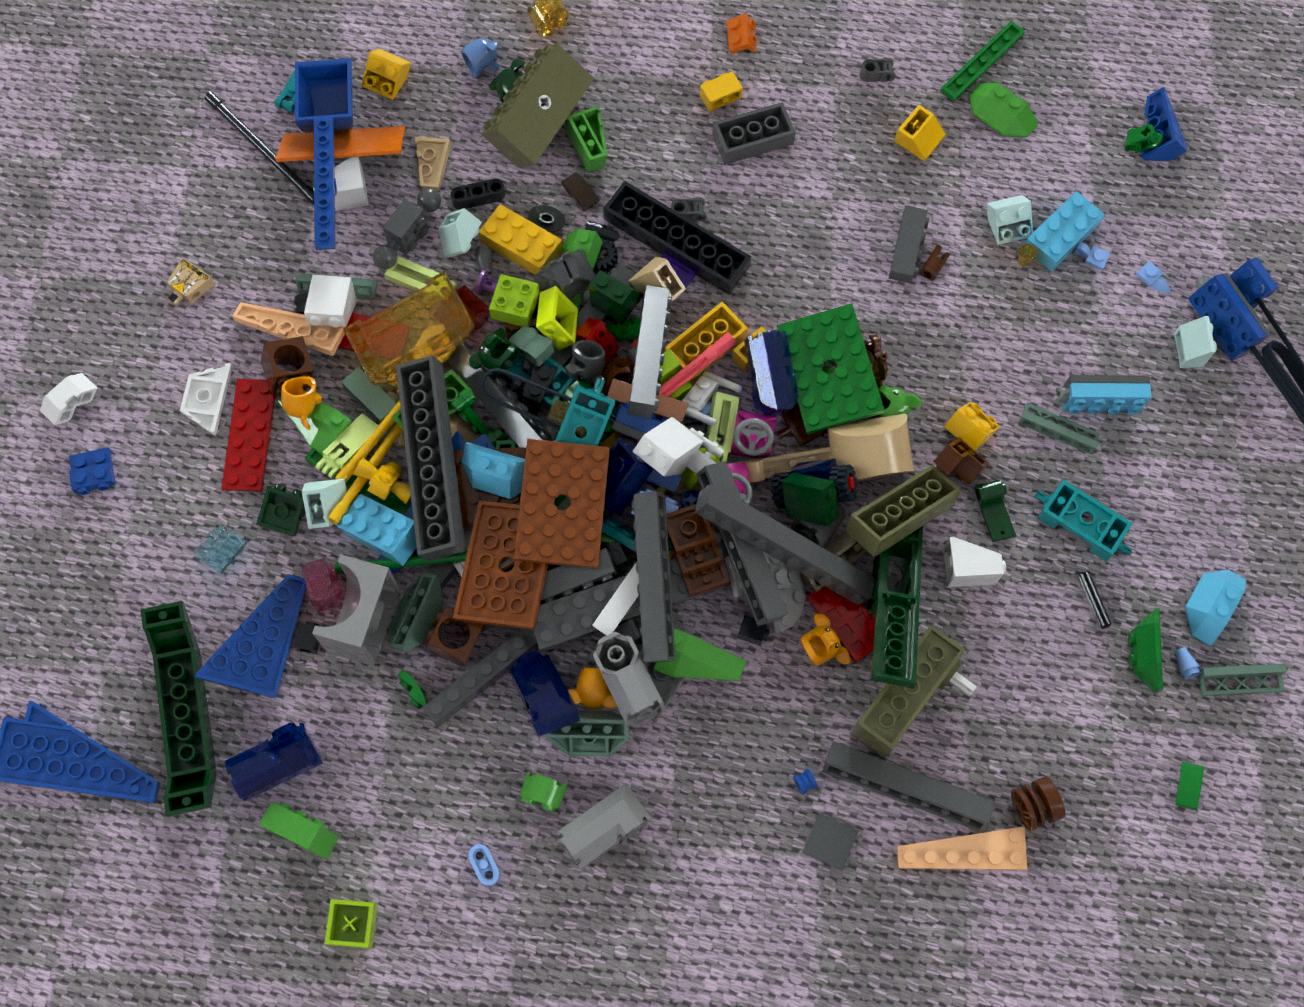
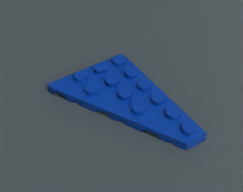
[194,574,308,698]

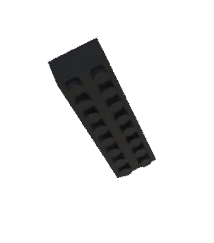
[603,181,751,295]

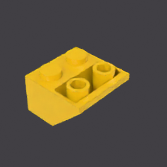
[361,49,411,100]
[894,105,946,162]
[944,402,1000,451]

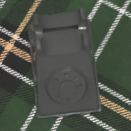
[532,249,595,300]

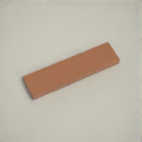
[607,378,689,422]

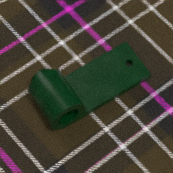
[975,480,1016,542]

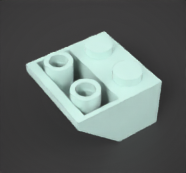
[986,195,1033,245]
[438,208,482,258]
[1174,316,1217,368]
[302,478,350,529]

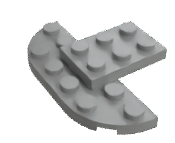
[724,551,805,633]

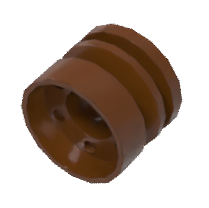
[1011,776,1065,832]

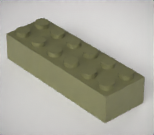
[845,465,961,557]

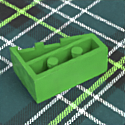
[564,106,607,173]
[259,802,339,860]

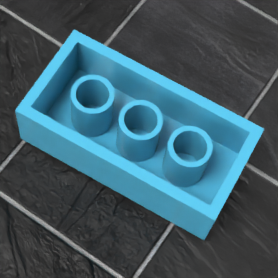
[1023,191,1105,272]
[337,494,417,566]

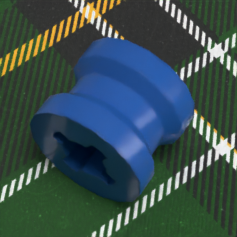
[681,490,699,508]
[793,769,818,795]

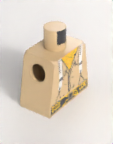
[167,258,215,306]

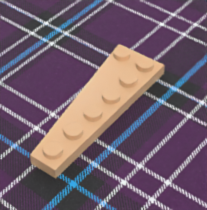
[233,302,348,356]
[897,827,1027,870]

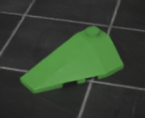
[278,398,351,456]

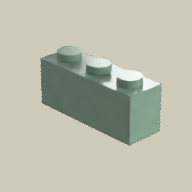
[341,367,399,423]

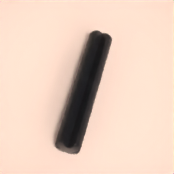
[1078,571,1111,629]

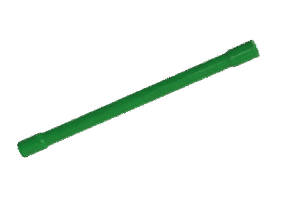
[335,551,507,574]

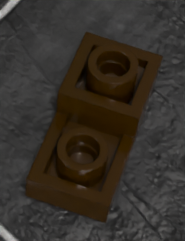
[561,172,600,212]

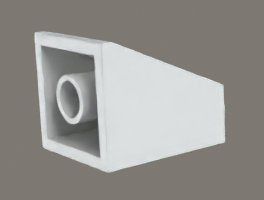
[313,157,369,211]
[304,275,356,327]
[632,417,704,476]
[943,537,1006,587]

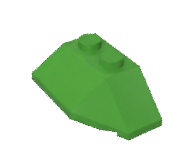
[969,83,1038,137]

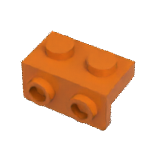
[727,13,757,54]

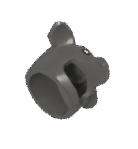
[565,340,605,387]

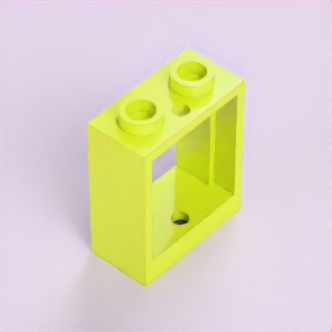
[536,286,578,350]

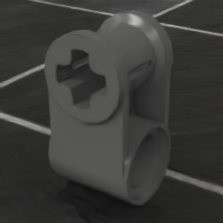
[859,58,896,82]
[671,197,707,222]

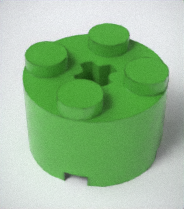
[519,771,568,812]

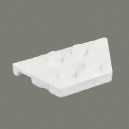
[180,363,233,435]

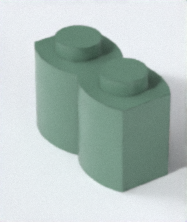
[509,325,555,367]

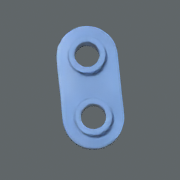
[468,844,500,886]

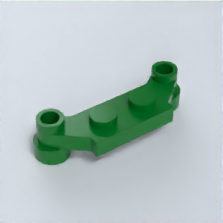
[451,389,507,447]

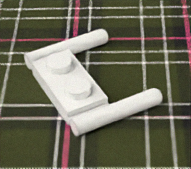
[682,371,742,426]

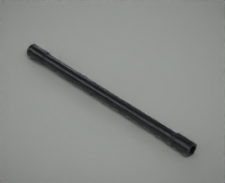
[204,91,314,204]

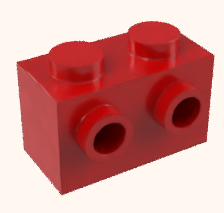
[576,318,620,362]

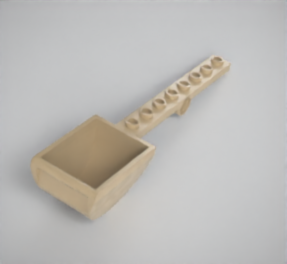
[676,413,915,494]

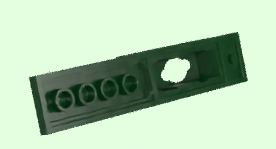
[868,526,923,689]

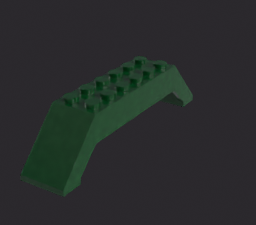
[140,601,217,817]

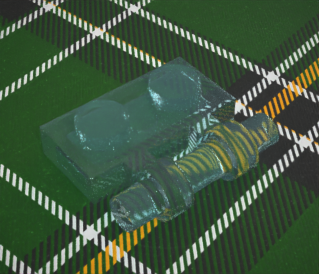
[195,524,248,575]

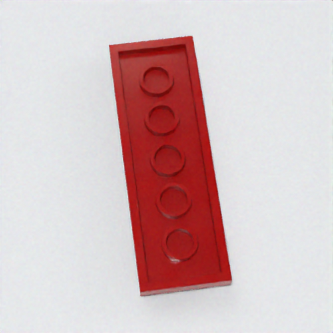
[221,378,275,492]

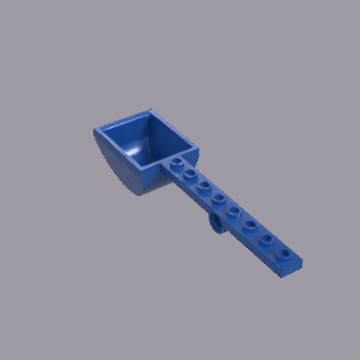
[295,58,353,250]

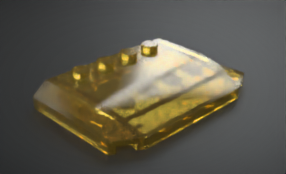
[343,271,475,385]

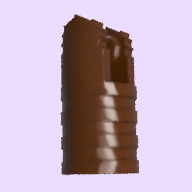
[920,244,950,281]

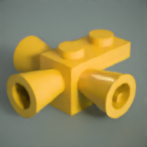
[353,458,411,504]

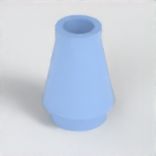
[1174,647,1201,680]

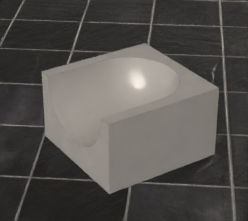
[312,555,400,666]

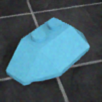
[461,442,525,499]
[1185,570,1246,647]

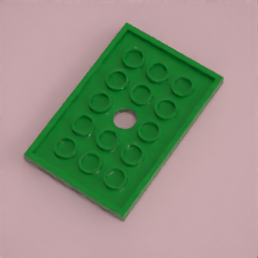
[776,303,885,435]

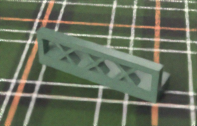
[295,273,378,300]
[1018,402,1100,455]
[1198,664,1287,696]

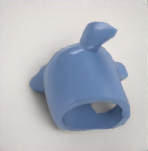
[461,38,500,79]

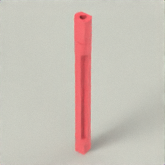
[618,332,736,435]

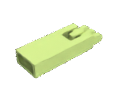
[384,256,458,301]
[705,392,740,462]
[316,414,379,479]

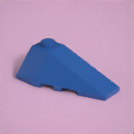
[1141,87,1187,161]

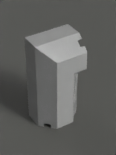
[593,632,665,726]
[556,783,651,870]

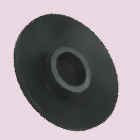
[528,205,565,232]

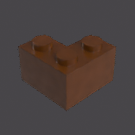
[933,438,989,484]

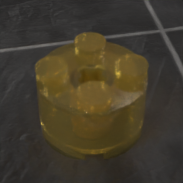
[527,0,569,37]

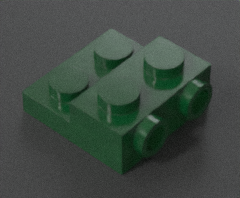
[256,483,305,537]

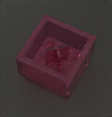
[301,558,344,613]

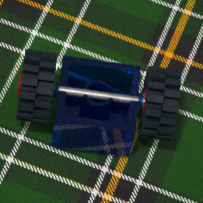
[771,458,858,509]

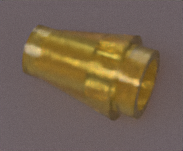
[1018,243,1037,267]

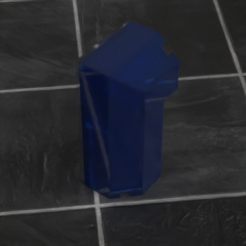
[744,330,799,416]
[510,651,580,736]
[225,722,323,801]

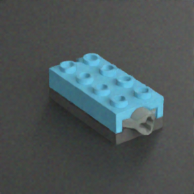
[1056,375,1152,415]

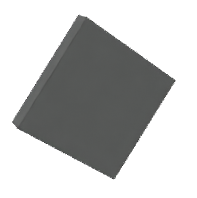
[803,813,859,871]

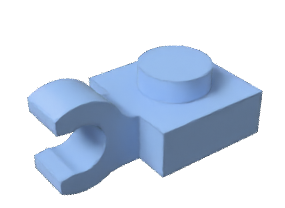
[1074,242,1110,271]

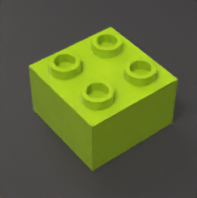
[489,274,540,327]
[324,899,378,949]

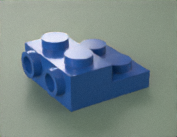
[69,447,116,495]

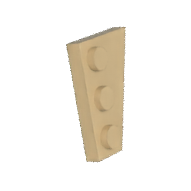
[415,137,452,191]

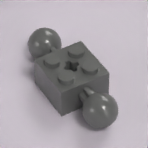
[373,188,441,269]

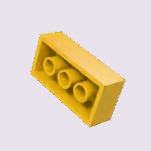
[478,204,563,275]
[664,302,748,383]

